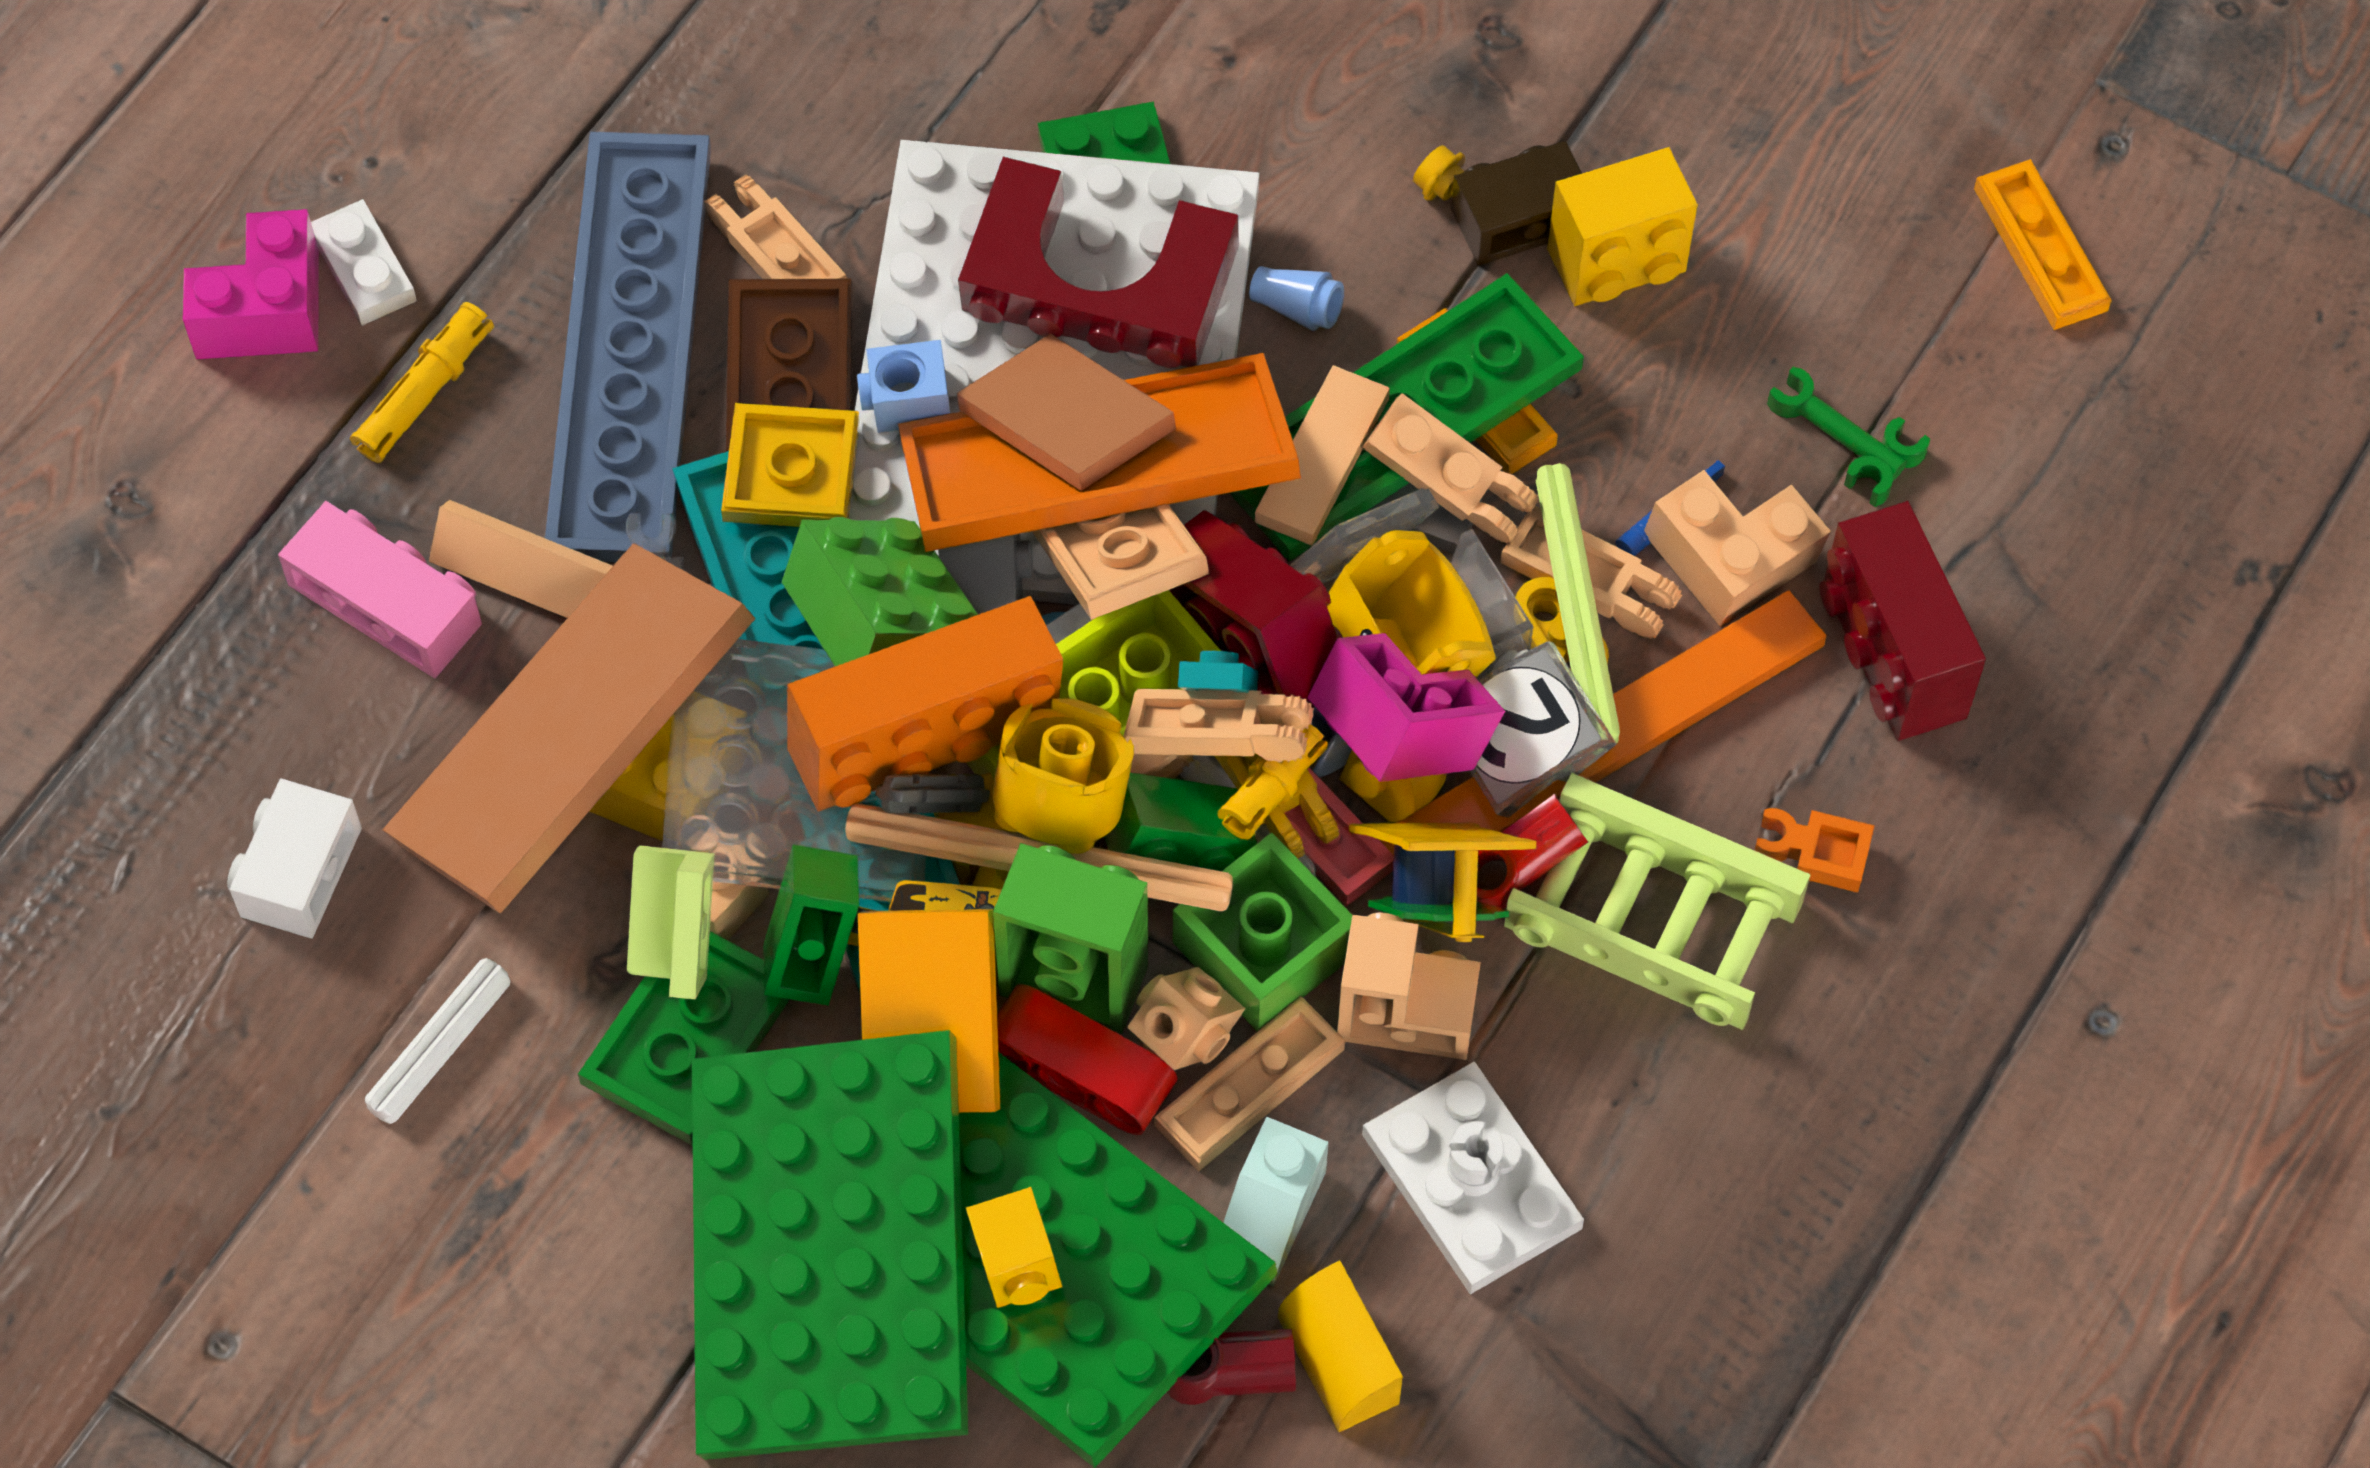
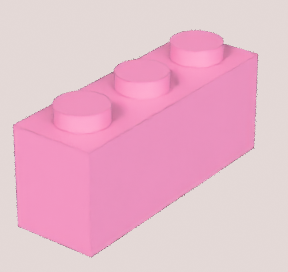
[278,501,482,679]

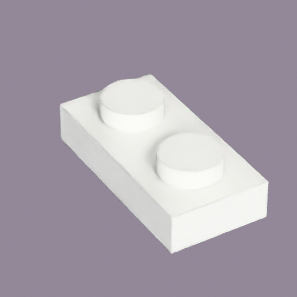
[311,199,417,326]

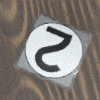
[1470,641,1616,818]

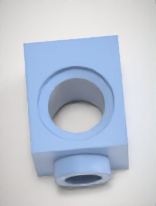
[857,340,950,433]

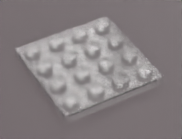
[662,639,930,902]

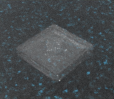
[1290,488,1439,584]

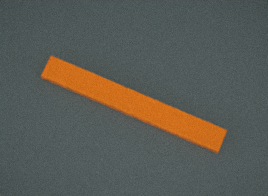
[1378,590,1827,855]

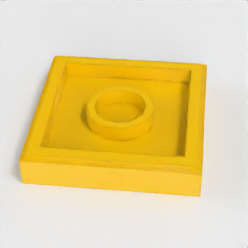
[721,403,860,527]

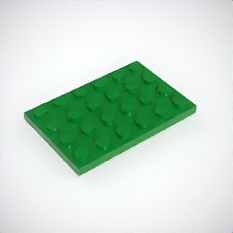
[692,1030,968,1460]
[959,1052,1278,1468]

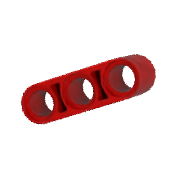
[997,984,1178,1135]

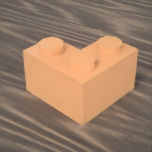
[1644,470,1831,627]
[1337,913,1481,1060]

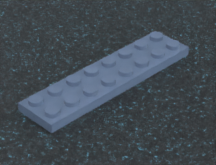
[545,132,711,563]

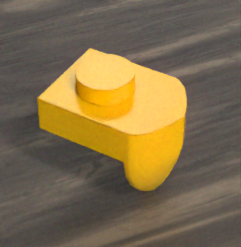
[1339,750,1447,822]

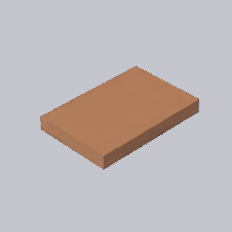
[956,334,1176,491]

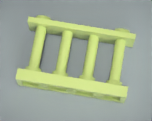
[1504,773,1811,1030]

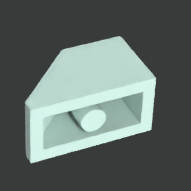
[1223,1117,1328,1287]

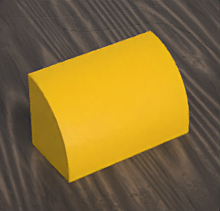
[1278,1260,1403,1432]

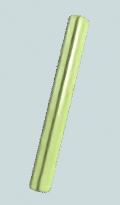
[1536,463,1620,749]

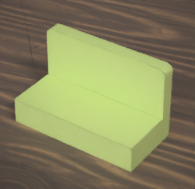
[627,846,715,999]

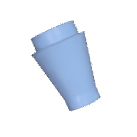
[1249,266,1344,331]

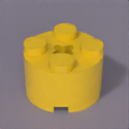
[992,698,1134,854]

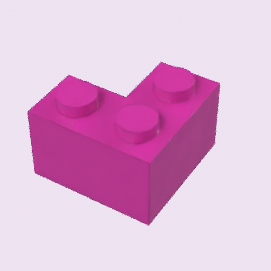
[183,209,319,359]
[1307,633,1505,782]

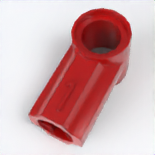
[1477,795,1588,908]

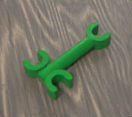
[1767,366,1931,507]

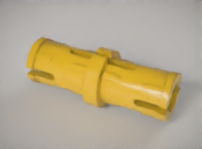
[1218,725,1328,840]

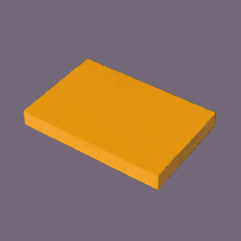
[858,909,1000,1112]

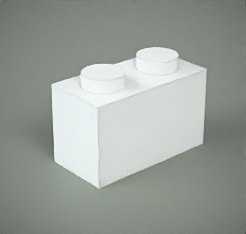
[227,778,362,939]

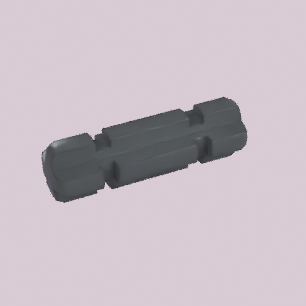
[876,774,990,813]

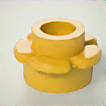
[1412,145,1466,201]

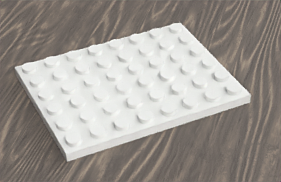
[849,140,1260,605]

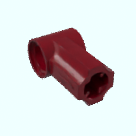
[1167,1329,1296,1405]

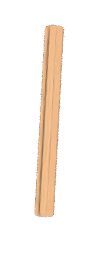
[845,803,1233,911]

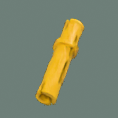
[349,302,494,463]

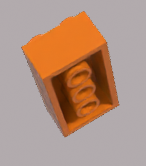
[787,596,1063,812]

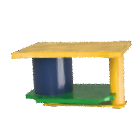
[1349,822,1536,942]

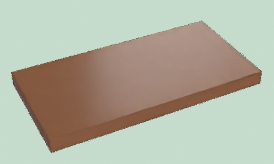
[382,543,756,914]

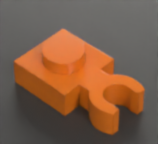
[1754,808,1875,893]

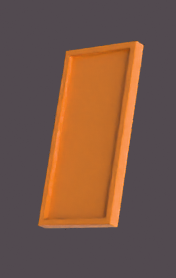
[898,353,1301,552]

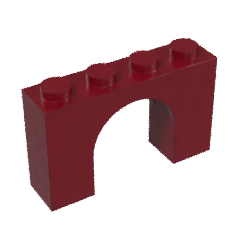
[958,156,1239,368]

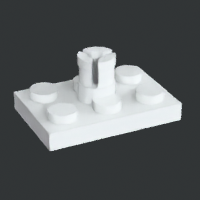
[1362,1061,1584,1294]

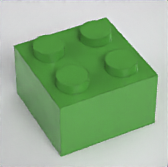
[1173,832,1352,1032]

